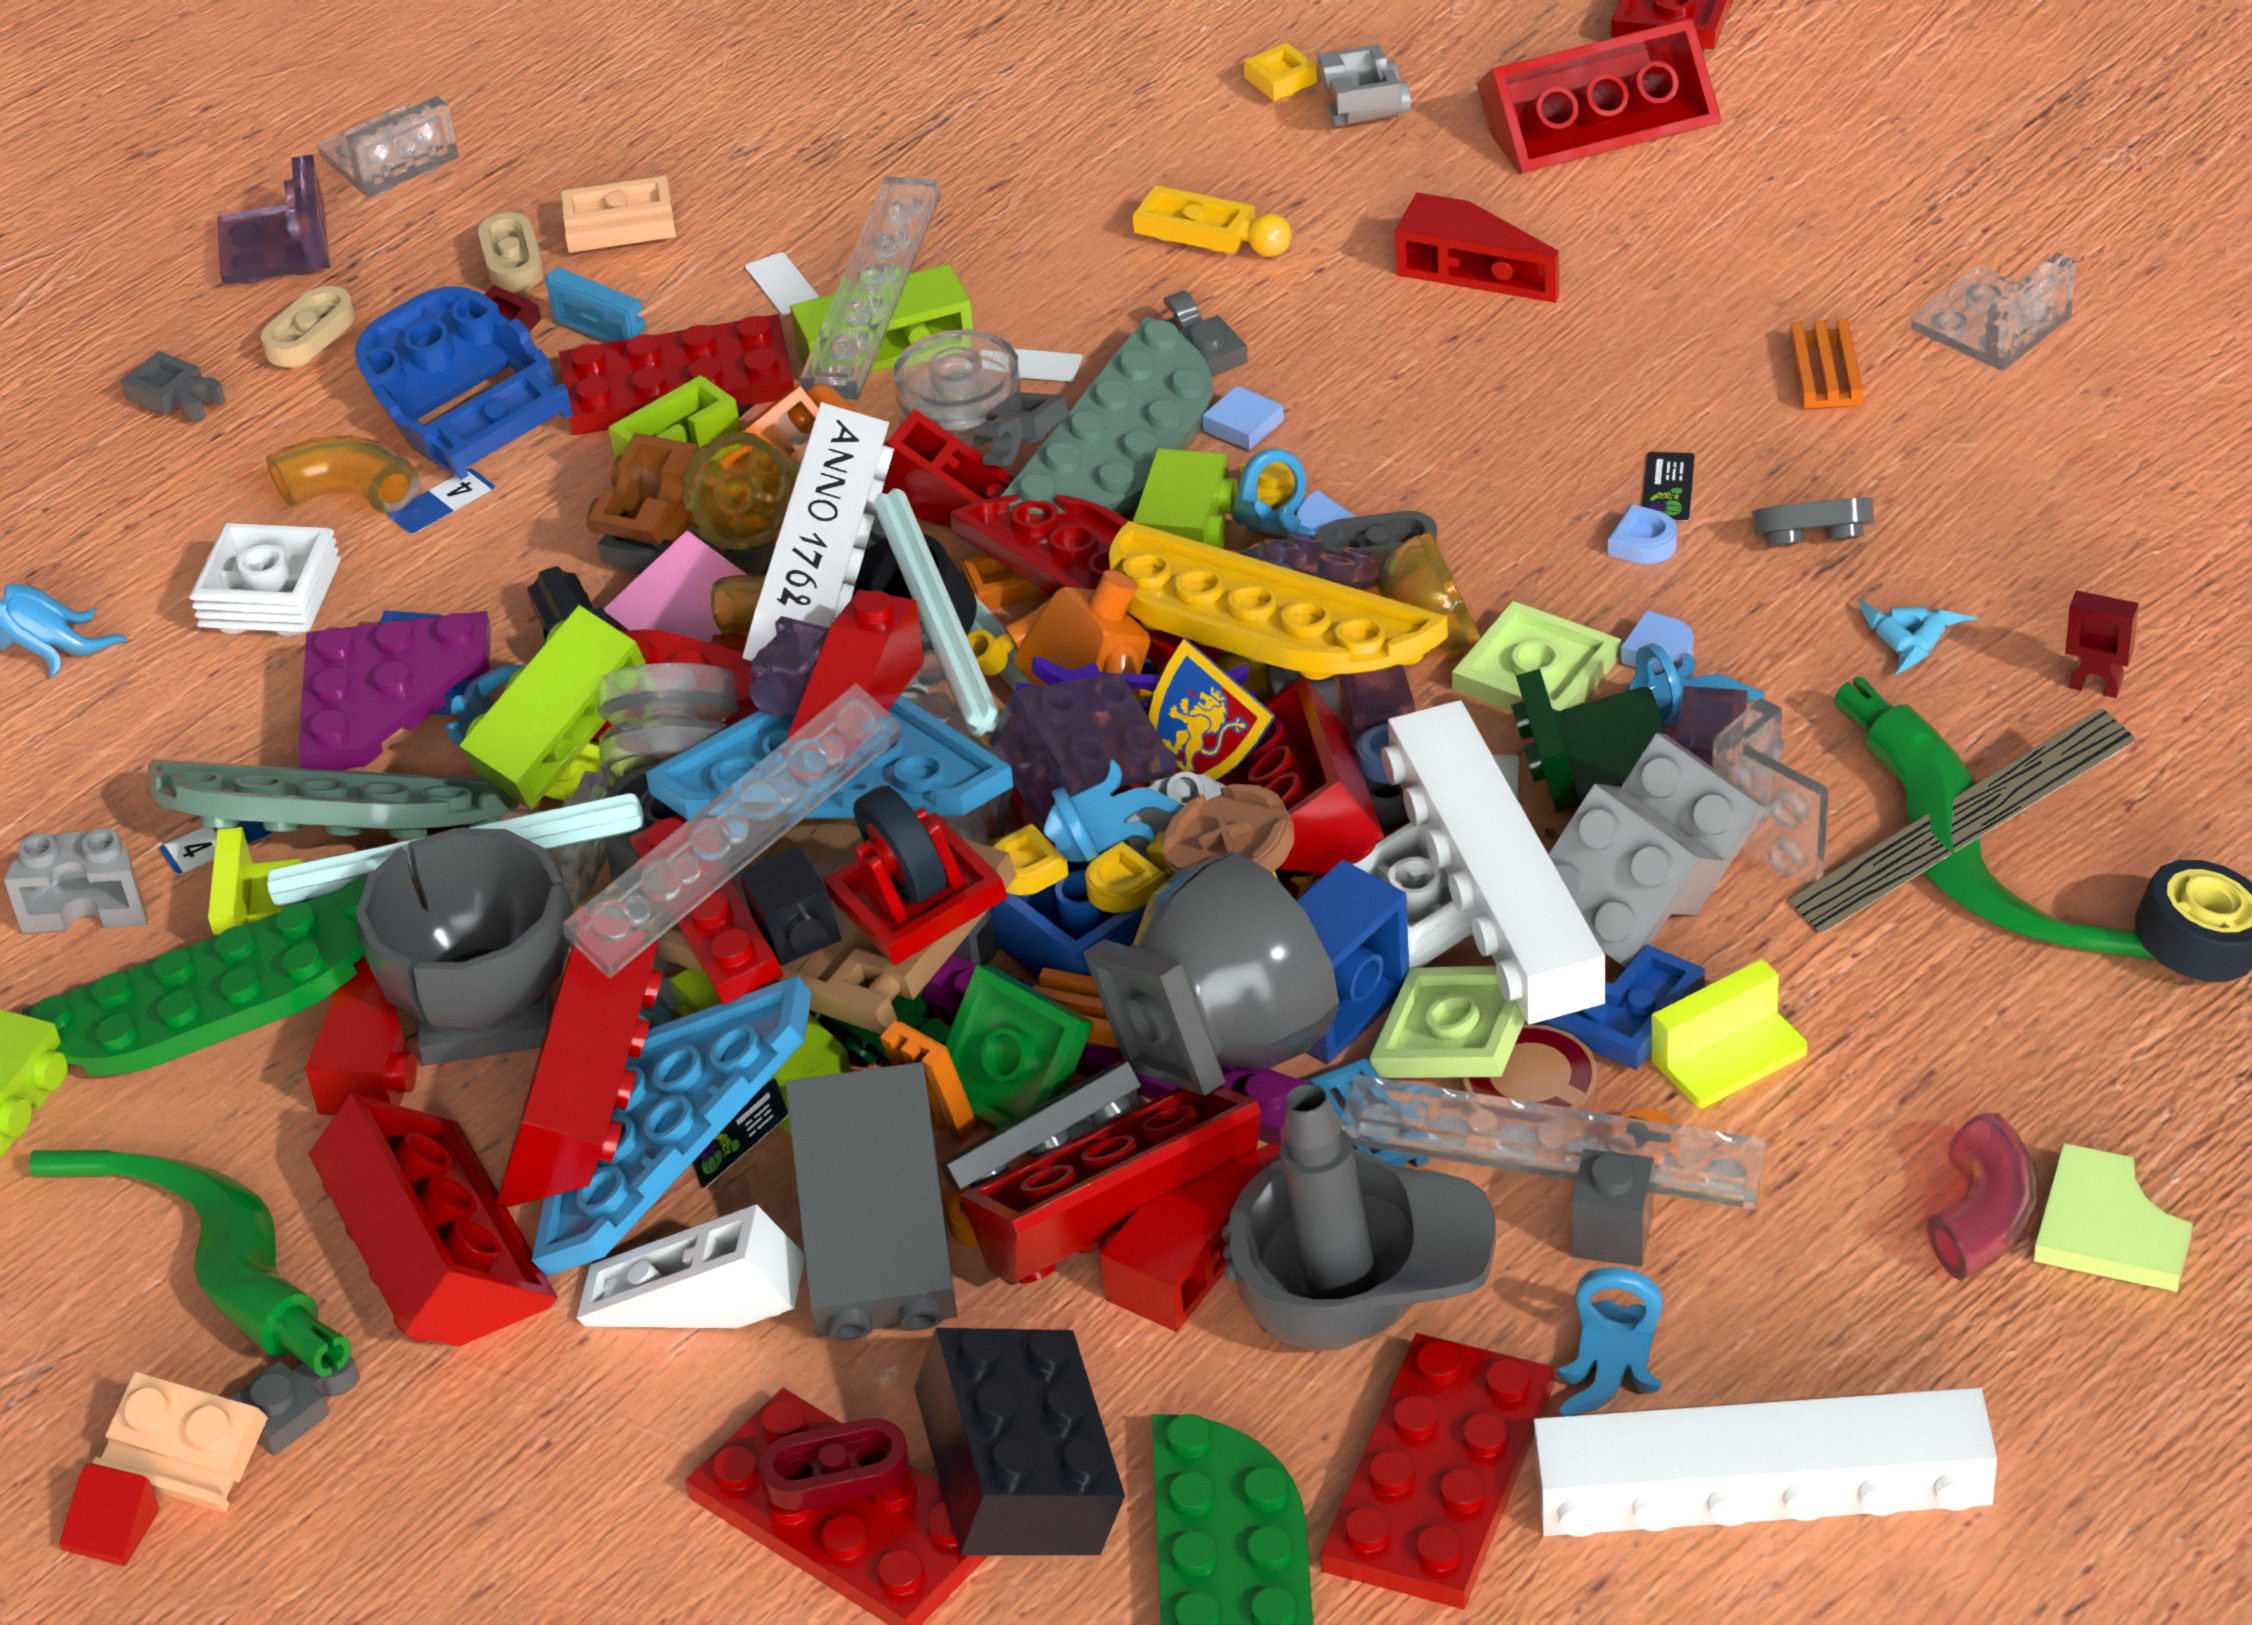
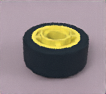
[2135,860,2252,982]

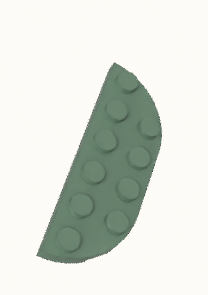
[1001,316,1213,517]
[148,759,521,839]

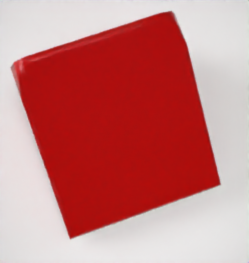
[59,1463,160,1566]

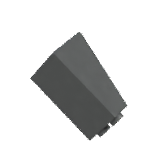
[785,1062,958,1340]

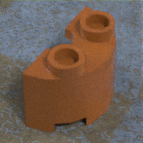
[587,433,701,545]

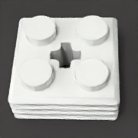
[189,523,341,637]
[1352,822,1473,970]

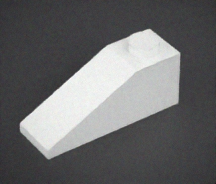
[576,1204,805,1328]

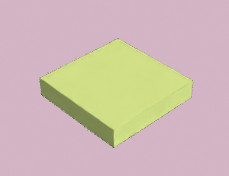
[1452,601,1621,713]
[1369,966,1525,1078]

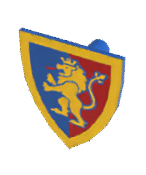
[1146,639,1276,783]

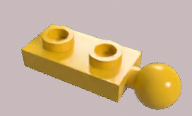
[1133,185,1292,257]

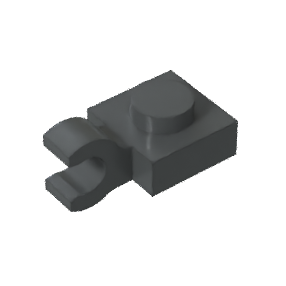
[1164,290,1247,377]
[978,392,1069,466]

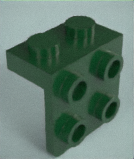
[1511,668,1667,813]

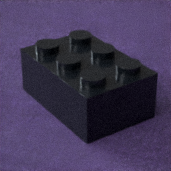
[914,1328,1125,1555]

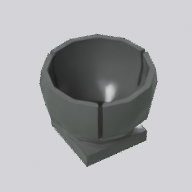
[355,828,573,1066]
[1083,851,1340,1096]

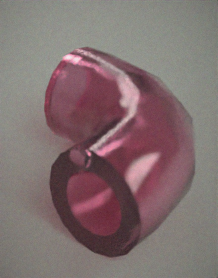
[1927,1112,2038,1281]

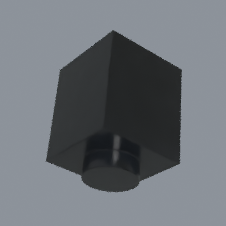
[738,847,842,966]

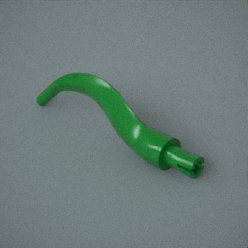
[1834,677,2155,960]
[30,1150,351,1377]

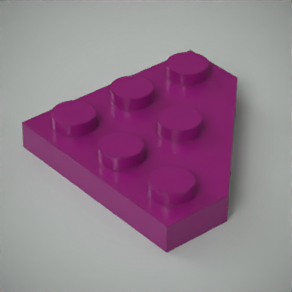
[298,611,491,770]

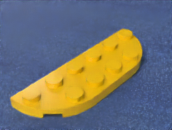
[1109,521,1448,680]

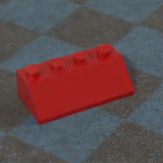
[1476,18,1722,175]
[1217,676,1385,874]
[496,918,664,1207]
[960,1086,1262,1284]
[308,1093,558,1347]

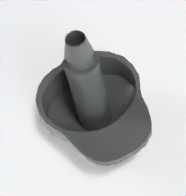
[1222,1084,1496,1351]

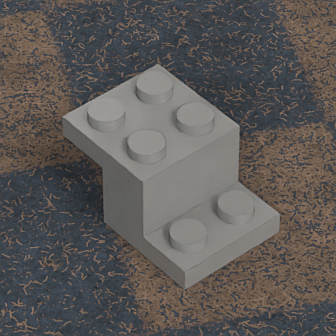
[1548,733,1768,968]

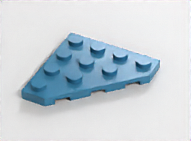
[646,684,1013,820]
[531,975,812,1277]

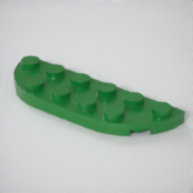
[21,879,367,1076]
[1152,1414,1313,1625]

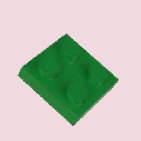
[944,965,1094,1128]

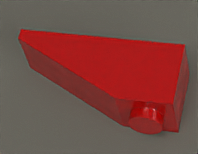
[1395,192,1559,303]
[882,408,1015,528]
[782,590,924,772]
[305,955,417,1115]
[1099,1142,1281,1332]

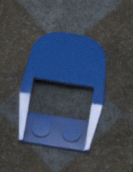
[355,286,572,480]

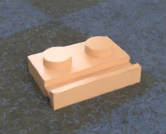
[561,175,676,253]
[93,1372,268,1513]

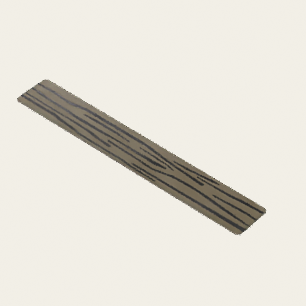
[1790,709,2135,933]

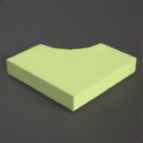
[2034,1143,2193,1292]

